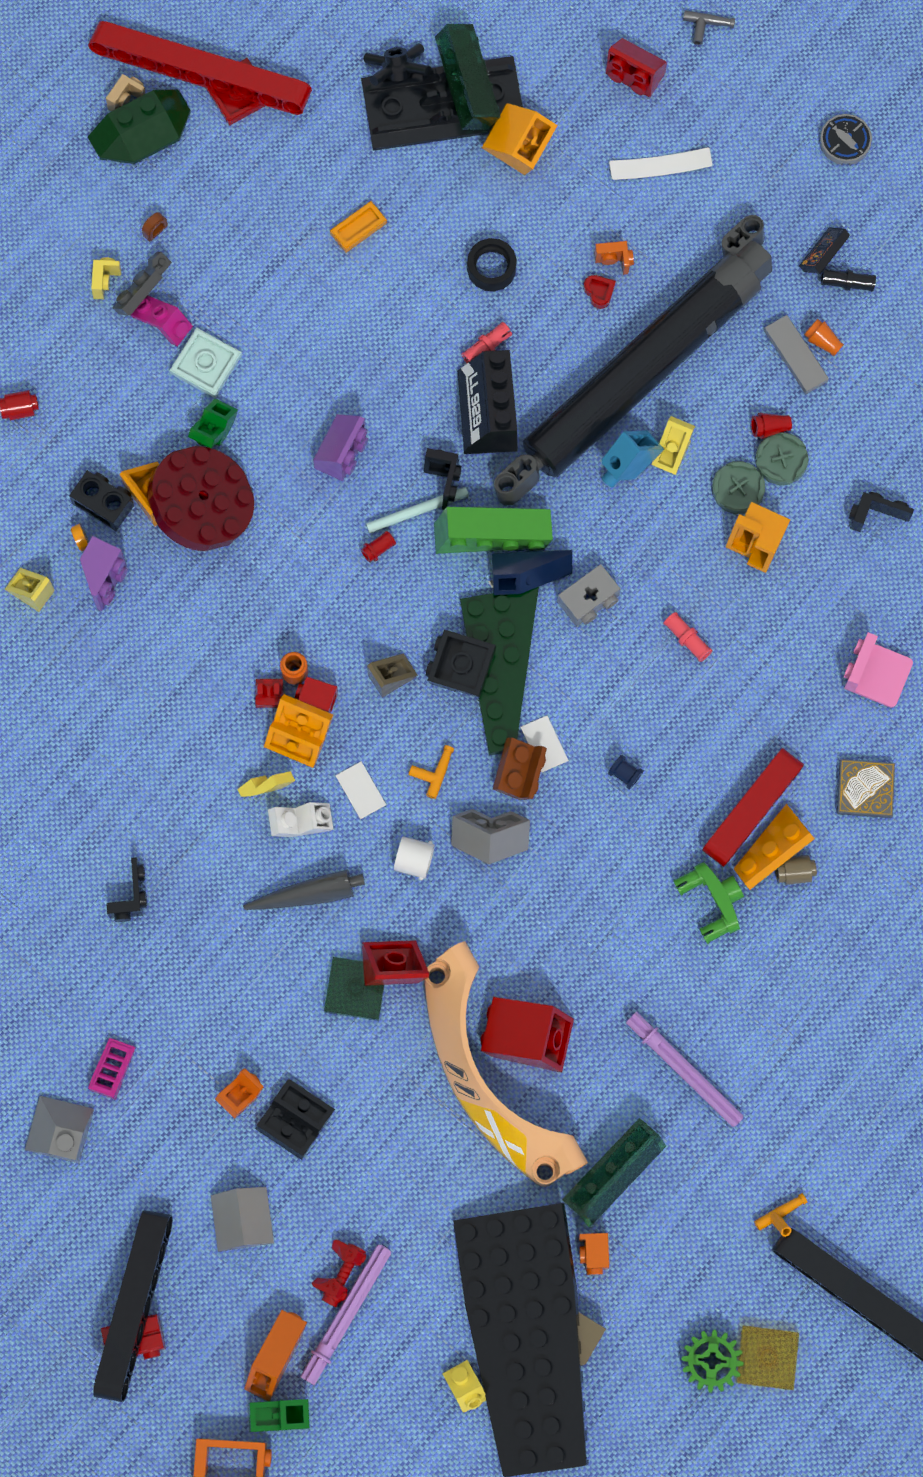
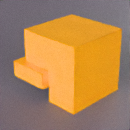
[725,502,790,573]

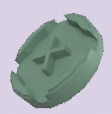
[755,432,809,485]
[712,461,765,514]

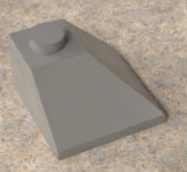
[25,1096,94,1164]

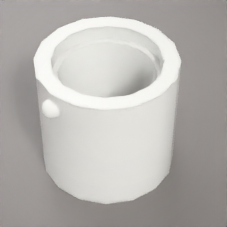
[394,836,435,880]

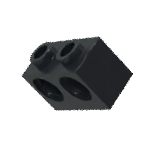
[69,470,134,531]

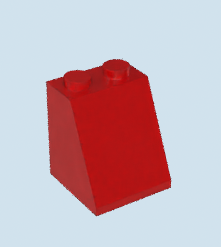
[481,997,574,1073]

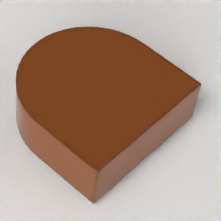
[142,212,168,242]

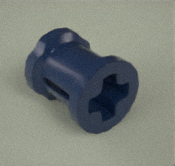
[608,755,644,790]

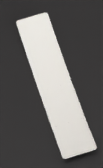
[609,147,712,180]

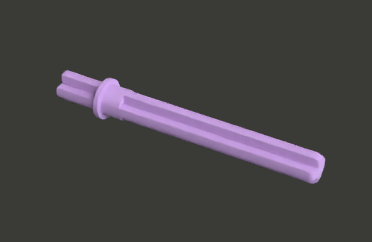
[626,1012,743,1127]
[300,1244,391,1385]

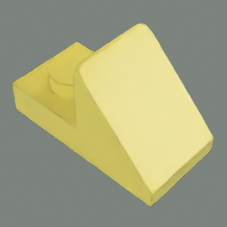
[651,416,695,475]

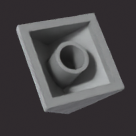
[211,1187,274,1252]

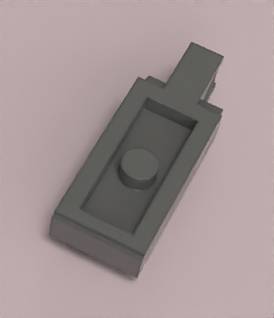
[112,252,172,315]

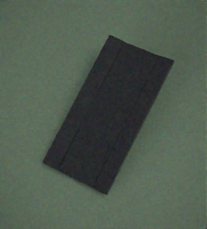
[361,56,523,151]

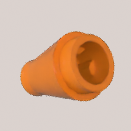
[804,319,844,356]

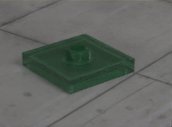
[324,957,385,1021]

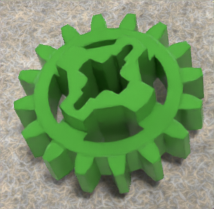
[681,1330,744,1393]

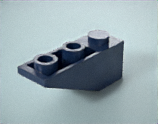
[492,550,572,595]

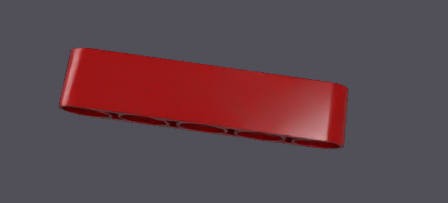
[702,748,804,867]

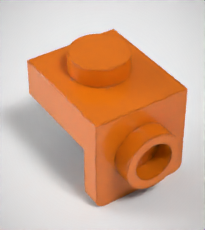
[215,1068,264,1119]

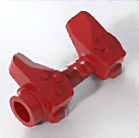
[312,1240,366,1307]

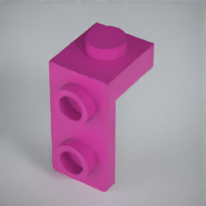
[131,295,193,347]

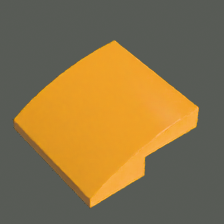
[264,694,333,768]

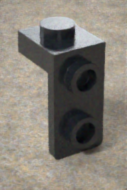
[424,448,462,510]
[848,492,914,532]
[106,857,147,922]

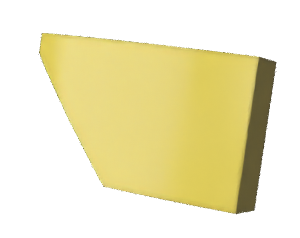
[237,771,295,797]

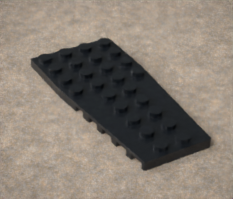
[453,1203,589,1477]

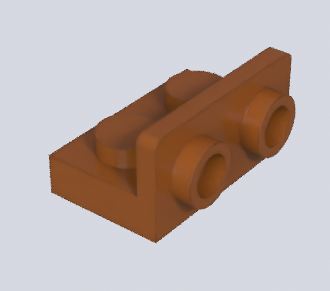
[492,737,547,800]

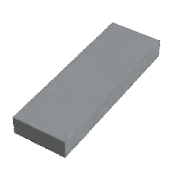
[764,315,829,394]

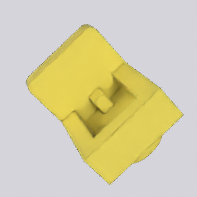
[442,1360,486,1412]

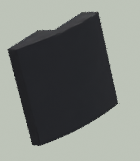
[255,1079,335,1160]

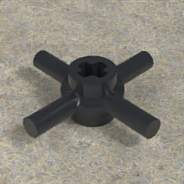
[363,43,431,86]

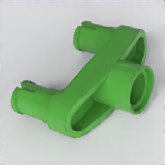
[673,862,744,944]

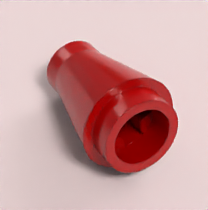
[751,413,792,439]

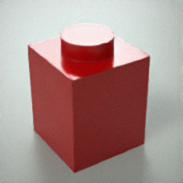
[295,677,338,713]

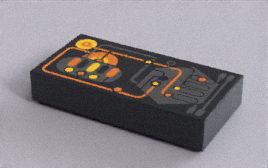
[799,227,850,274]

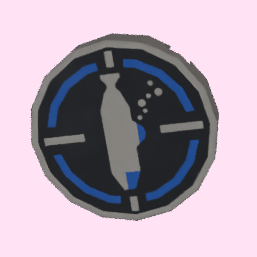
[820,114,872,165]

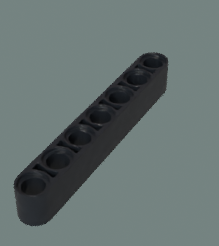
[93,1210,173,1402]
[771,1227,923,1361]

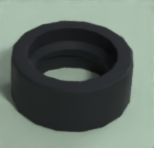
[467,238,517,292]

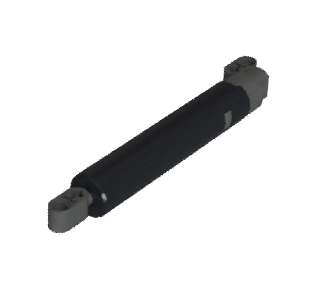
[494,215,772,506]

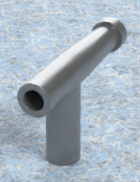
[683,10,735,45]

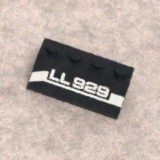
[457,350,517,454]

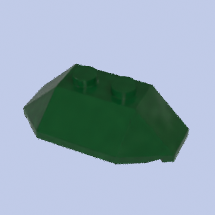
[88,89,191,164]

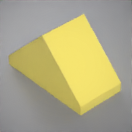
[5,568,55,612]

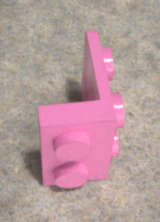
[843,632,913,708]

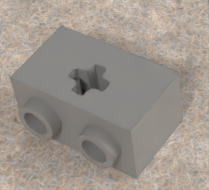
[557,564,621,627]

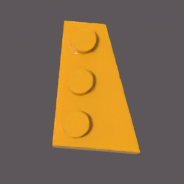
[734,803,815,890]

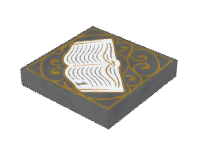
[837,759,895,818]

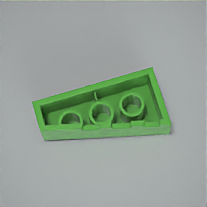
[434,507,553,554]

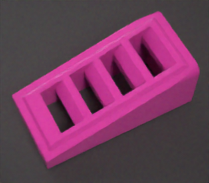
[88,1038,136,1100]

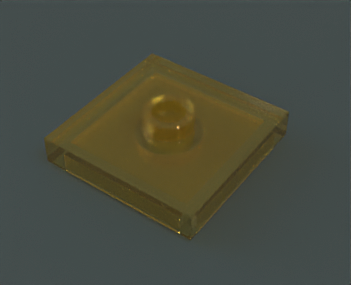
[736,1325,799,1391]

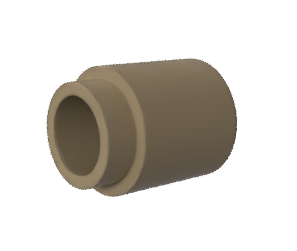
[775,855,817,885]

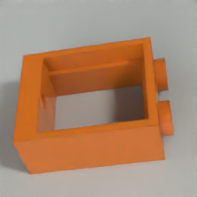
[193,1439,272,1477]

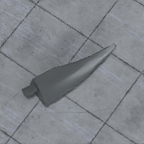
[243,869,365,910]

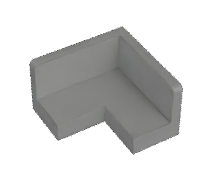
[451,809,530,864]

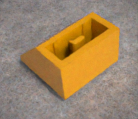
[481,103,558,175]

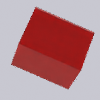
[362,940,429,986]

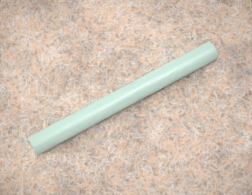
[366,487,469,533]

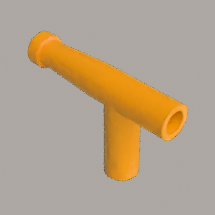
[409,745,454,799]
[754,1193,808,1237]

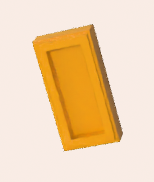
[330,201,387,253]

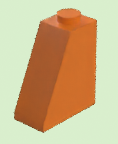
[244,1310,307,1402]

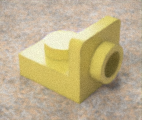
[91,257,121,300]

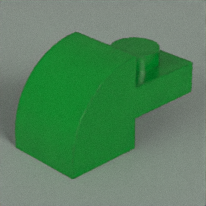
[188,398,238,449]
[248,1399,310,1432]

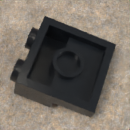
[426,629,497,698]

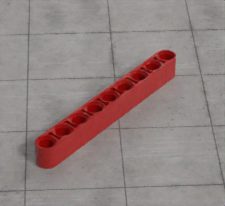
[88,21,312,115]

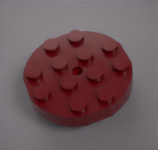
[147,446,254,551]

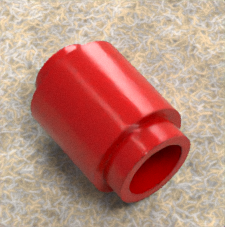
[0,390,39,421]

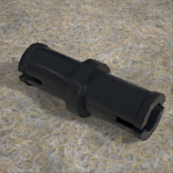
[821,269,876,292]

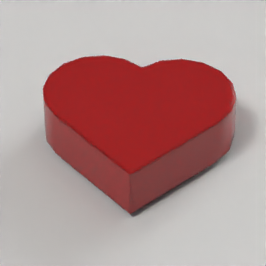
[584,275,616,309]

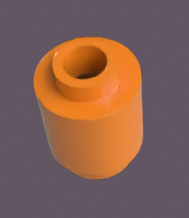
[280,652,308,685]

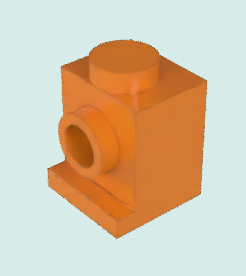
[578,1233,609,1275]

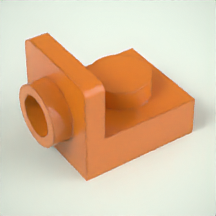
[594,241,634,275]

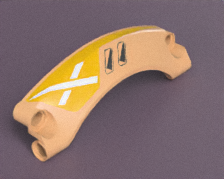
[424,941,588,1187]

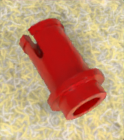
[361,531,396,562]

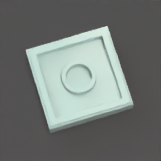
[169,328,242,398]

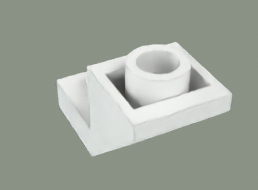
[268,802,334,837]

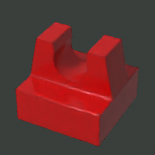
[255,679,283,708]

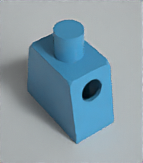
[601,430,664,488]

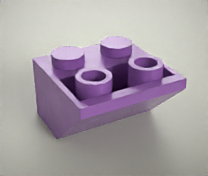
[313,414,368,481]
[80,536,128,611]

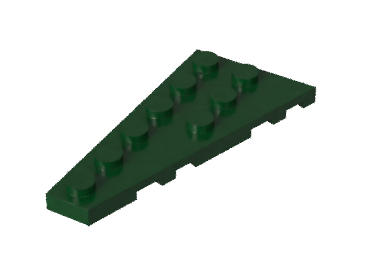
[460,587,539,756]

